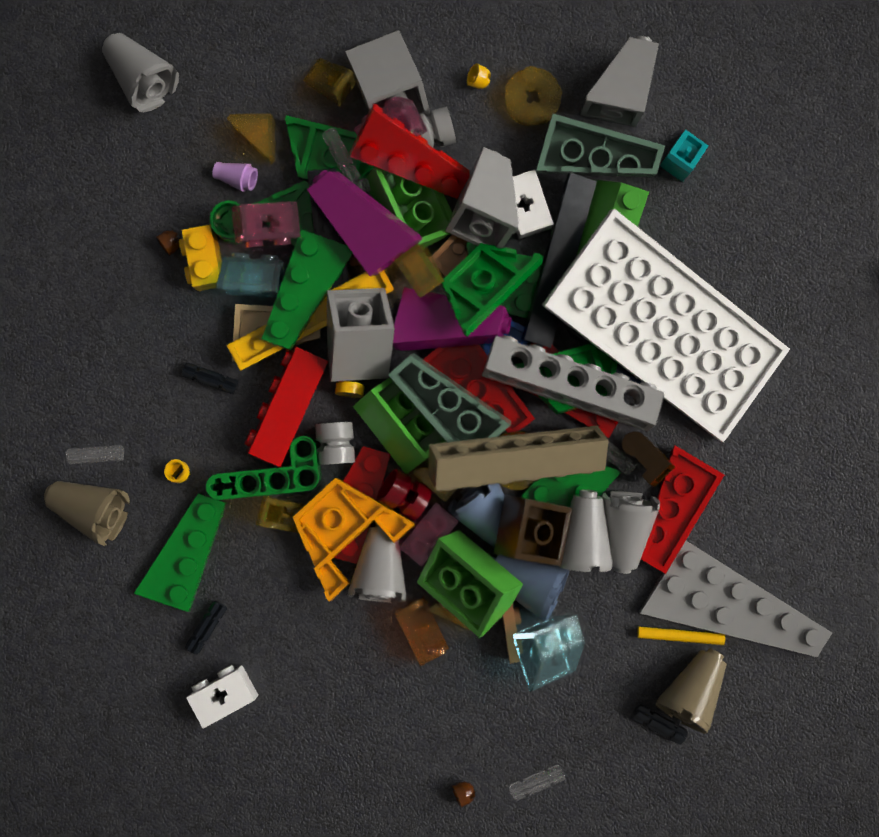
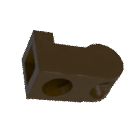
[622,431,676,487]

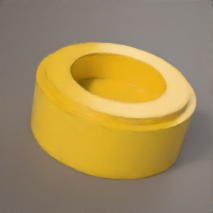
[335,381,365,398]

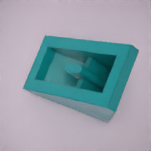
[660,129,708,182]

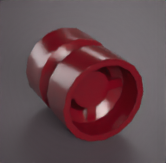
[377,468,432,521]

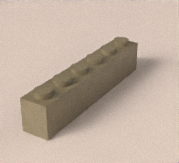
[428,426,608,491]

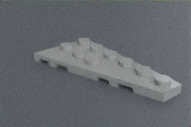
[639,541,832,657]

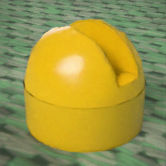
[467,63,491,89]
[164,459,190,483]

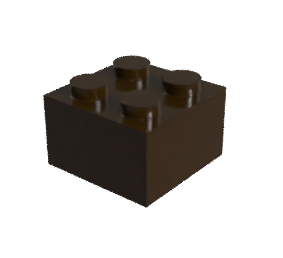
[494,495,572,566]

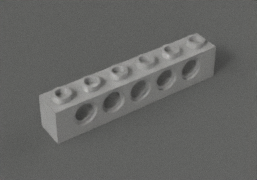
[482,335,665,431]

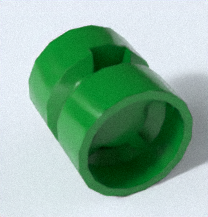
[210,200,253,245]

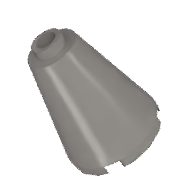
[102,33,179,112]
[559,490,612,572]
[602,491,660,574]
[348,523,406,603]

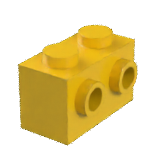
[179,225,227,291]

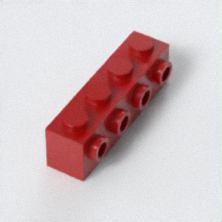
[244,346,328,467]

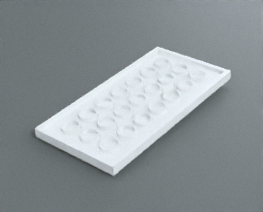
[542,209,790,442]

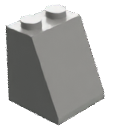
[345,30,430,127]
[580,36,659,127]
[445,147,519,248]
[327,288,395,382]

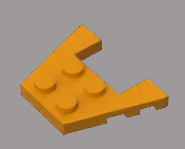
[293,478,415,601]

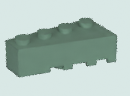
[536,114,665,177]
[388,353,512,442]

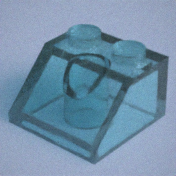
[217,253,285,298]
[512,614,585,691]

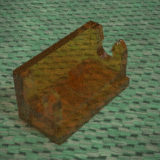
[395,596,449,666]

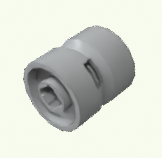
[408,106,456,147]
[315,422,355,465]

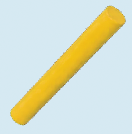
[637,626,725,645]

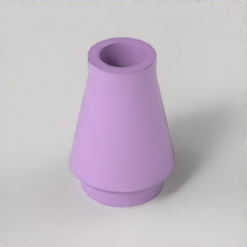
[212,162,258,192]

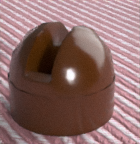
[156,230,180,256]
[452,781,475,808]

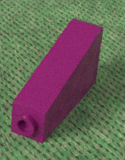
[307,170,423,276]
[393,287,511,351]

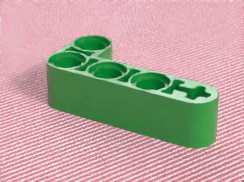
[206,436,321,500]

